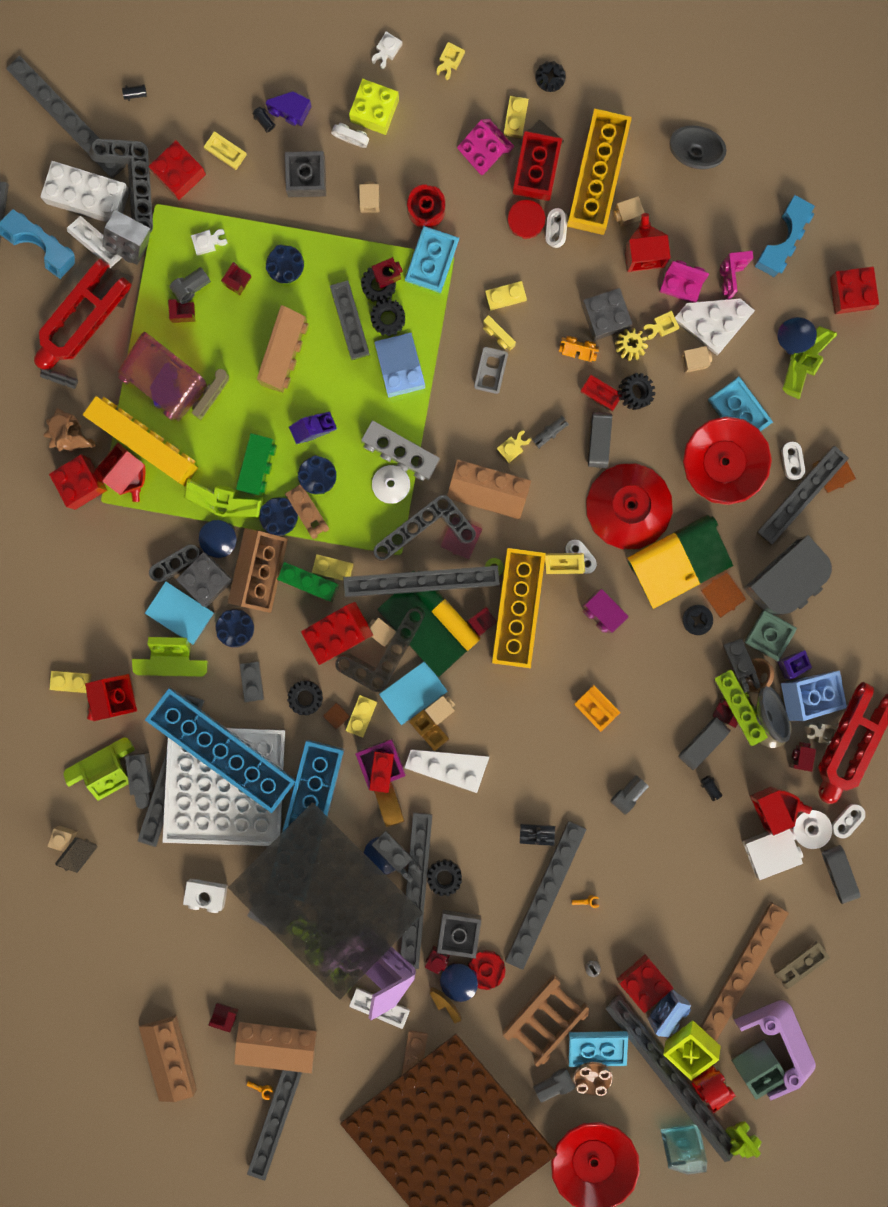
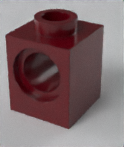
[371,257,403,289]

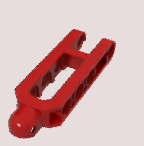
[34,259,132,369]
[818,682,888,804]

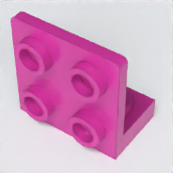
[457,119,515,175]
[720,251,753,300]
[659,260,709,303]

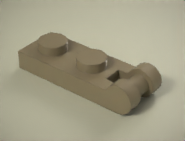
[192,369,229,420]
[774,941,830,989]

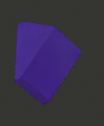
[777,650,812,679]

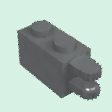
[125,752,154,809]

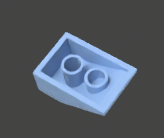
[374,333,425,398]
[781,671,847,721]
[647,990,691,1037]

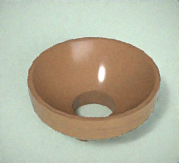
[745,658,774,693]

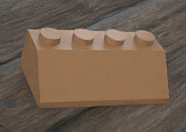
[257,305,309,393]
[447,459,531,520]
[228,528,288,613]
[139,1015,197,1102]
[235,1022,317,1074]

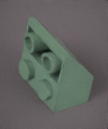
[731,1040,785,1100]

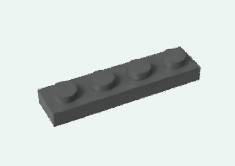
[330,281,370,360]

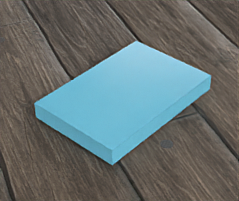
[405,226,459,293]
[708,377,773,432]
[145,581,214,645]
[379,662,448,725]
[568,1031,628,1067]

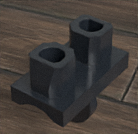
[519,824,556,846]

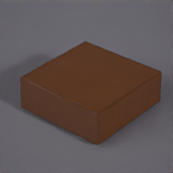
[323,703,350,730]

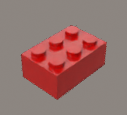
[513,131,562,201]
[301,602,374,665]

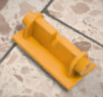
[558,336,599,362]

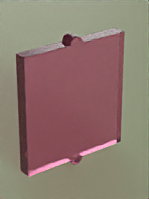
[441,517,482,559]

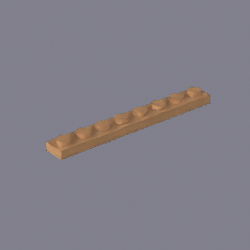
[700,902,789,1041]

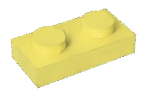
[504,96,529,139]
[204,131,247,170]
[485,281,527,311]
[483,315,516,351]
[545,553,585,574]
[312,554,354,581]
[49,671,91,693]
[345,695,377,738]

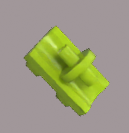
[725,1121,762,1158]

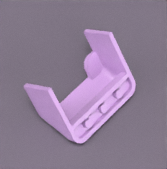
[321,929,416,1020]
[734,1000,816,1100]

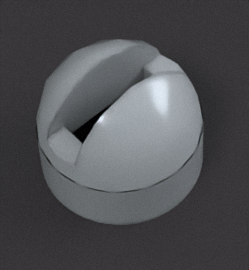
[585,960,601,977]

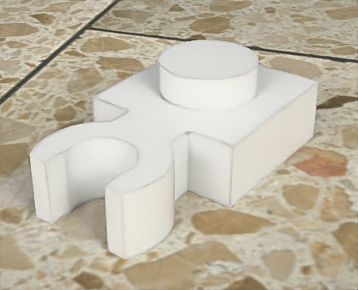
[372,32,402,69]
[191,229,227,256]

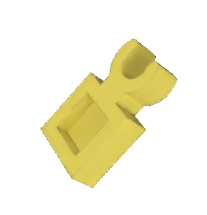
[437,42,465,80]
[643,311,679,340]
[496,430,531,464]

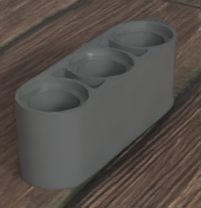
[588,412,612,468]
[149,545,202,582]
[678,717,731,770]
[822,845,861,904]

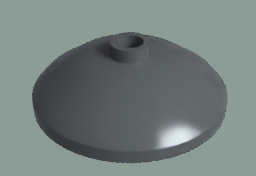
[669,126,727,170]
[756,686,791,743]

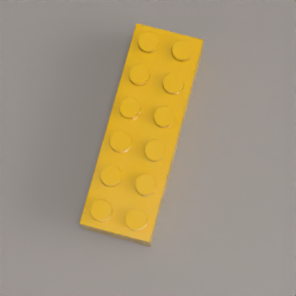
[567,108,632,235]
[83,396,198,486]
[491,548,546,668]

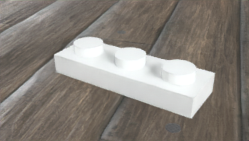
[67,216,122,268]
[349,987,410,1029]

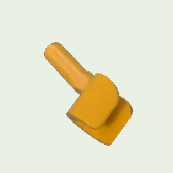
[572,895,600,908]
[246,1081,273,1100]

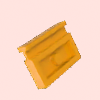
[574,685,621,732]

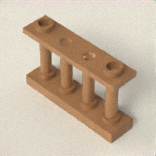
[502,973,589,1067]

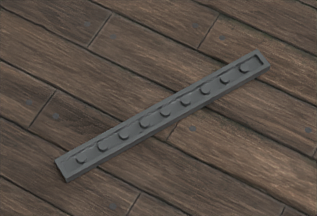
[605,995,733,1162]

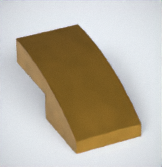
[409,709,449,751]
[374,782,405,828]
[430,987,461,1024]

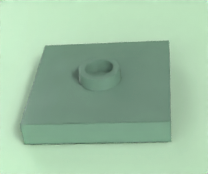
[744,609,797,661]

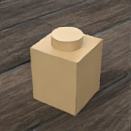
[359,182,380,213]
[613,196,645,227]
[681,346,712,373]
[368,618,397,647]
[425,695,455,725]
[47,825,78,853]

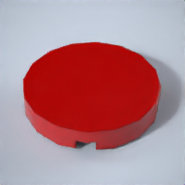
[507,200,546,239]
[468,950,506,990]

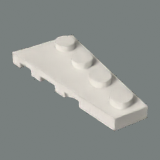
[405,749,489,793]

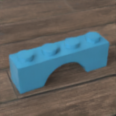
[754,195,815,277]
[0,209,75,279]

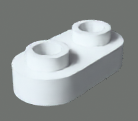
[331,123,369,148]
[545,208,568,248]
[781,442,805,480]
[565,540,597,574]
[832,804,865,838]

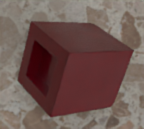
[221,262,251,295]
[168,299,196,323]
[468,607,497,636]
[712,699,738,728]
[208,1003,239,1033]

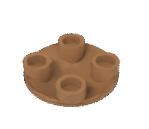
[574,1062,612,1096]

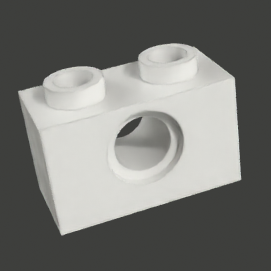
[183,878,228,913]

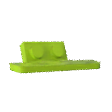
[132,637,208,677]
[64,737,135,801]

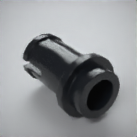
[122,84,147,101]
[252,107,276,133]
[700,775,723,801]

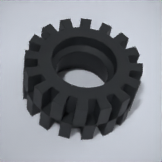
[361,267,396,302]
[371,299,406,336]
[618,373,655,410]
[287,681,323,716]
[427,859,462,896]

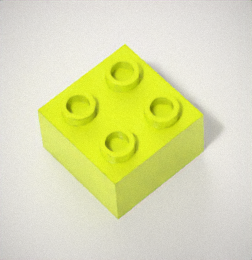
[349,78,399,135]
[663,1020,721,1081]

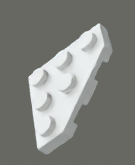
[675,299,755,355]

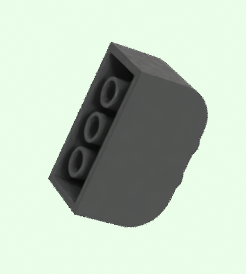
[743,535,832,615]

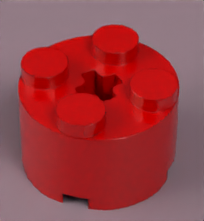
[407,184,445,229]
[690,1065,736,1113]

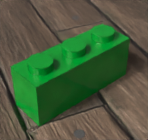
[236,433,277,497]
[277,562,339,602]

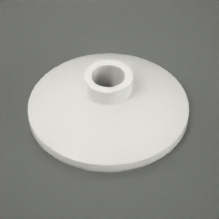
[372,465,410,504]
[793,810,832,849]

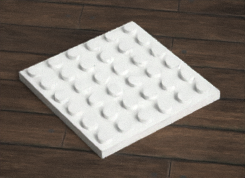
[163,728,285,846]

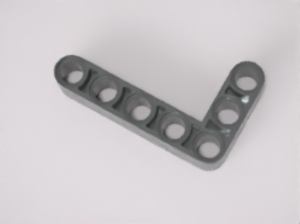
[89,139,153,233]
[373,495,476,561]

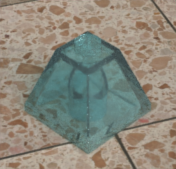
[661,1125,707,1175]

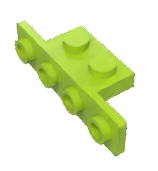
[714,670,768,746]

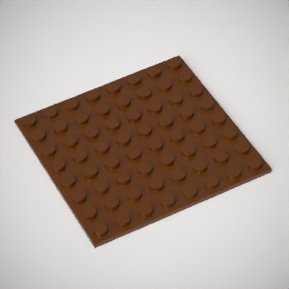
[340,1033,557,1207]

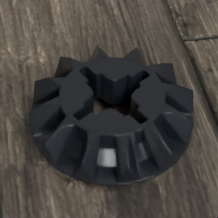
[535,61,566,92]
[682,605,713,635]

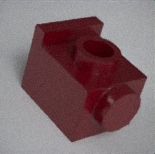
[789,742,816,772]
[425,945,450,974]

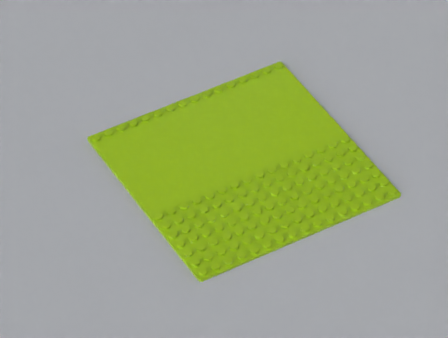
[101,204,454,555]

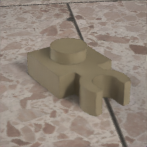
[803,722,838,745]

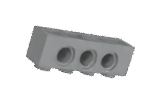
[361,420,440,481]

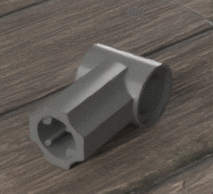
[170,267,211,304]
[610,775,649,815]
[534,1068,575,1103]

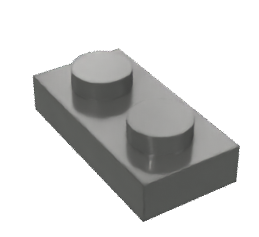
[240,662,264,702]

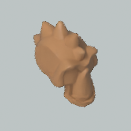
[43,408,96,452]

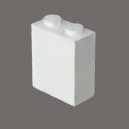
[742,828,803,880]

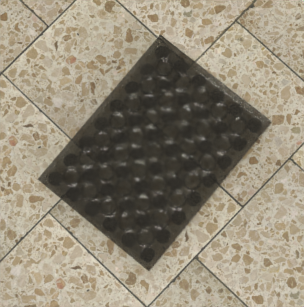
[228,802,423,1000]

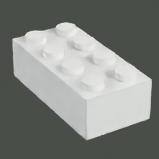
[40,161,130,222]

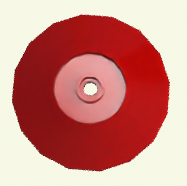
[683,416,772,505]
[586,463,673,550]
[551,1122,640,1207]

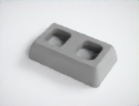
[474,347,508,394]

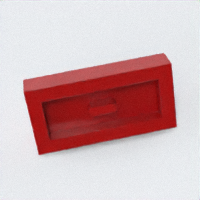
[580,375,622,412]
[369,751,394,793]

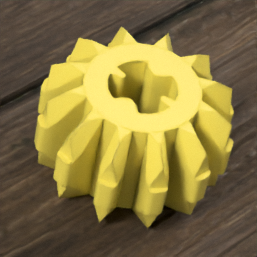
[615,328,648,361]

